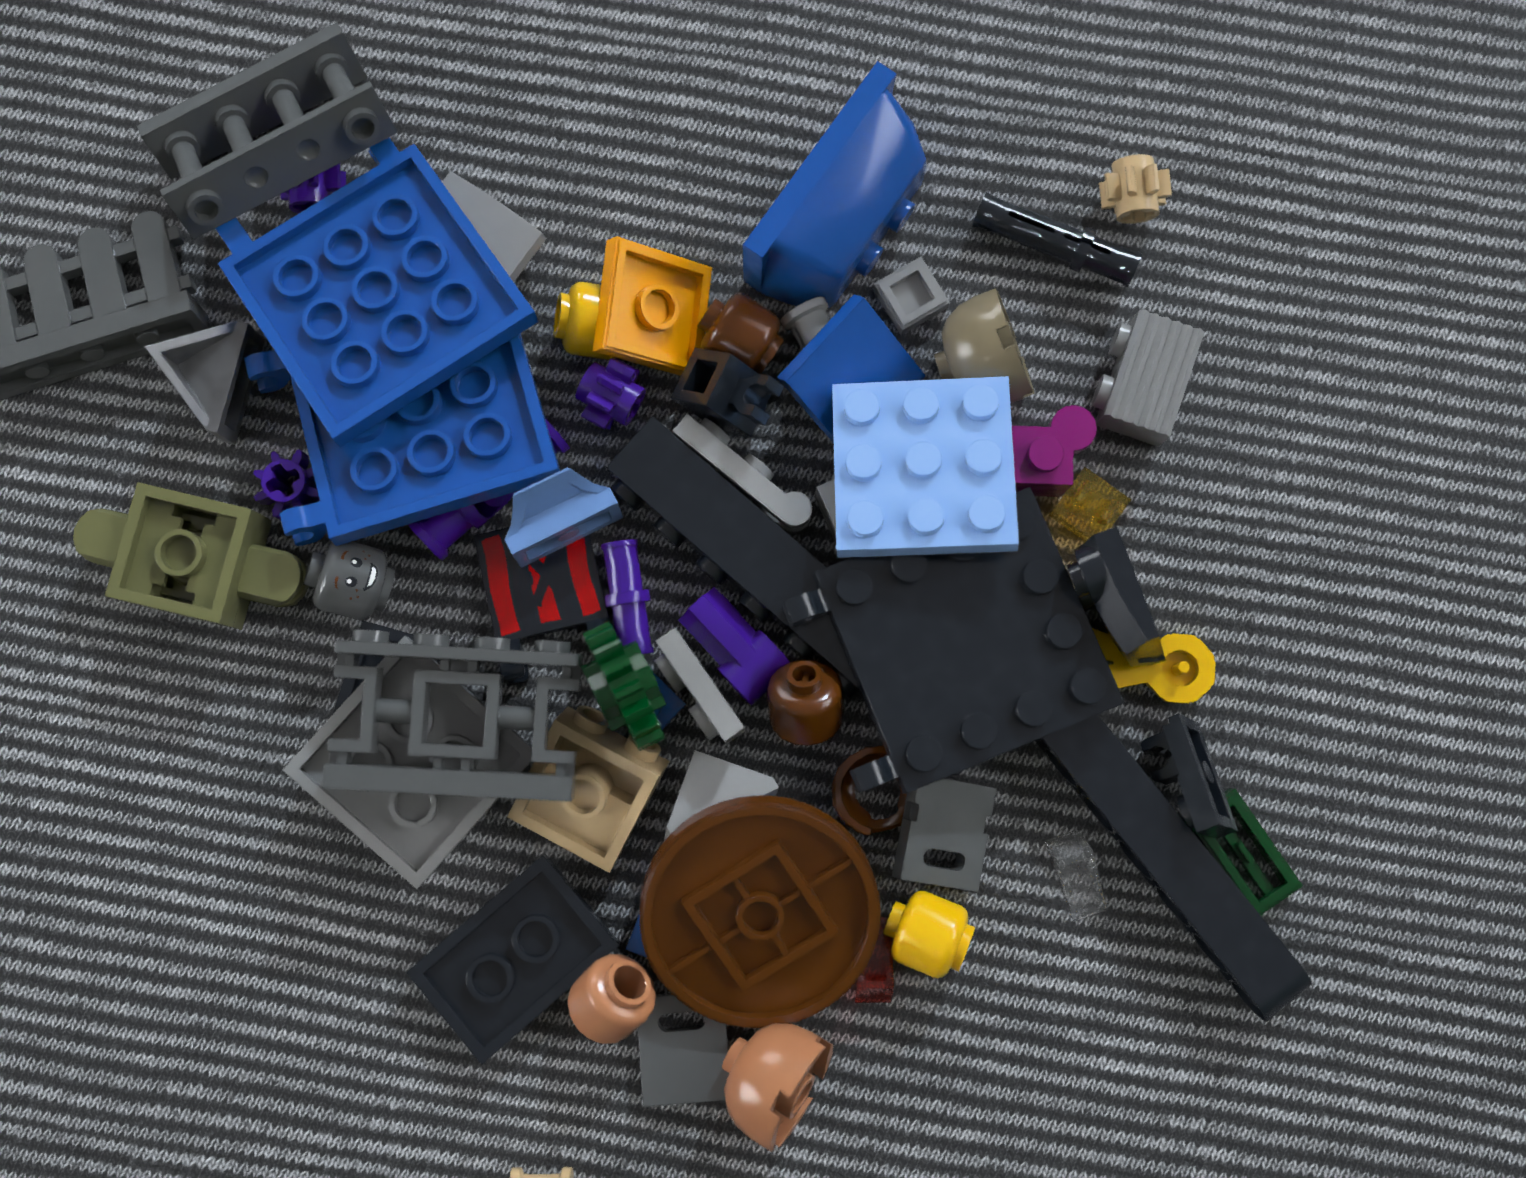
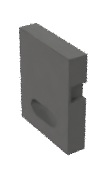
[892,778,997,892]
[638,993,729,1107]

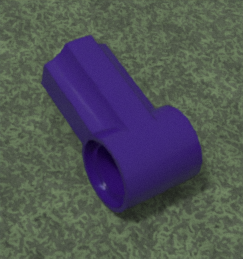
[678,587,790,706]

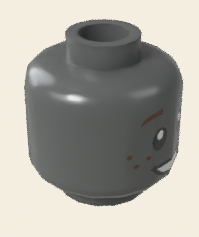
[303,541,395,620]

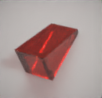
[854,917,894,1003]

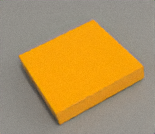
[593,236,712,376]

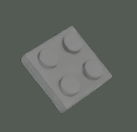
[654,628,745,744]

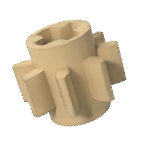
[1099,154,1172,224]

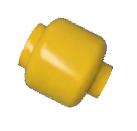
[553,282,615,360]
[883,890,976,978]

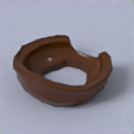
[831,746,907,835]

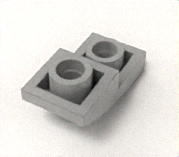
[442,171,547,282]

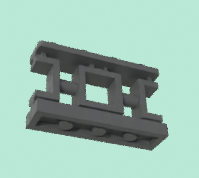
[322,629,583,802]

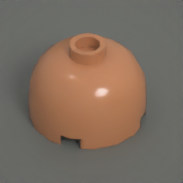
[722,1023,833,1152]

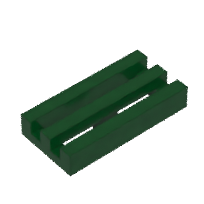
[1184,788,1303,915]

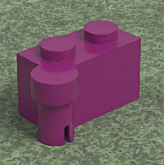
[1012,405,1097,497]

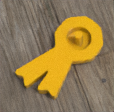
[1092,628,1216,703]

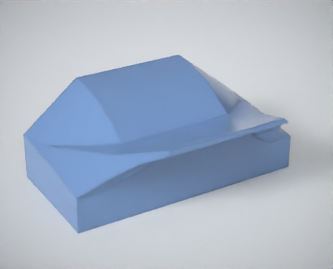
[504,467,623,568]

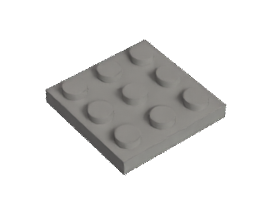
[283,636,532,889]

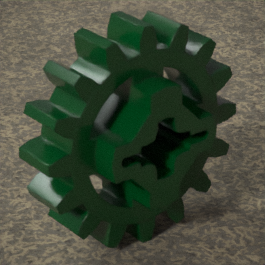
[581,621,666,751]

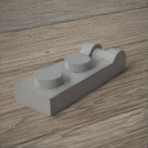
[672,414,812,534]

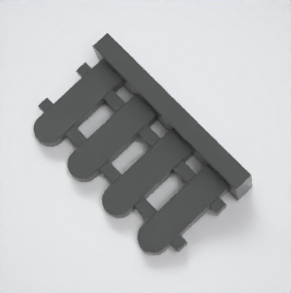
[0,211,211,400]

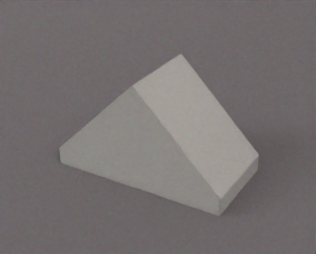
[664,750,779,841]

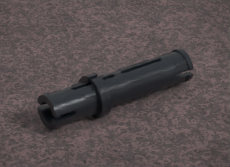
[972,192,1142,287]

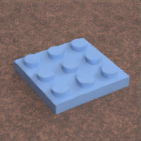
[832,376,1019,558]

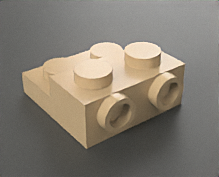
[507,706,670,873]

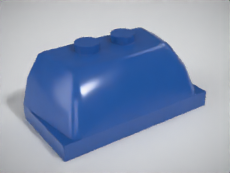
[743,61,926,308]

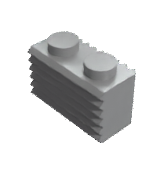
[1091,310,1204,447]

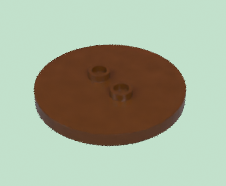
[640,795,881,1028]

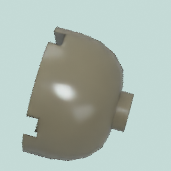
[934,288,1035,403]

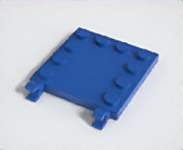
[215,137,539,448]
[244,333,560,546]

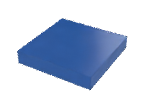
[777,294,926,444]

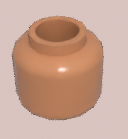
[567,954,656,1044]

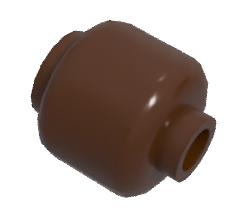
[697,293,784,374]
[767,659,844,746]

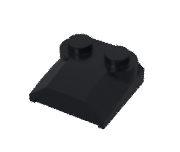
[1067,526,1166,667]

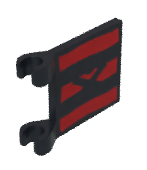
[473,527,611,684]

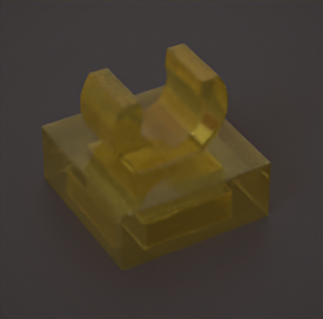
[1049,467,1131,541]

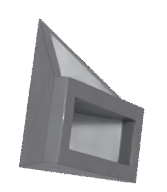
[145,321,265,445]

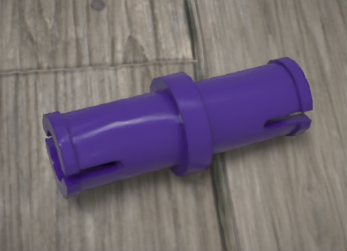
[601,539,654,654]

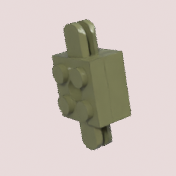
[73,482,309,630]

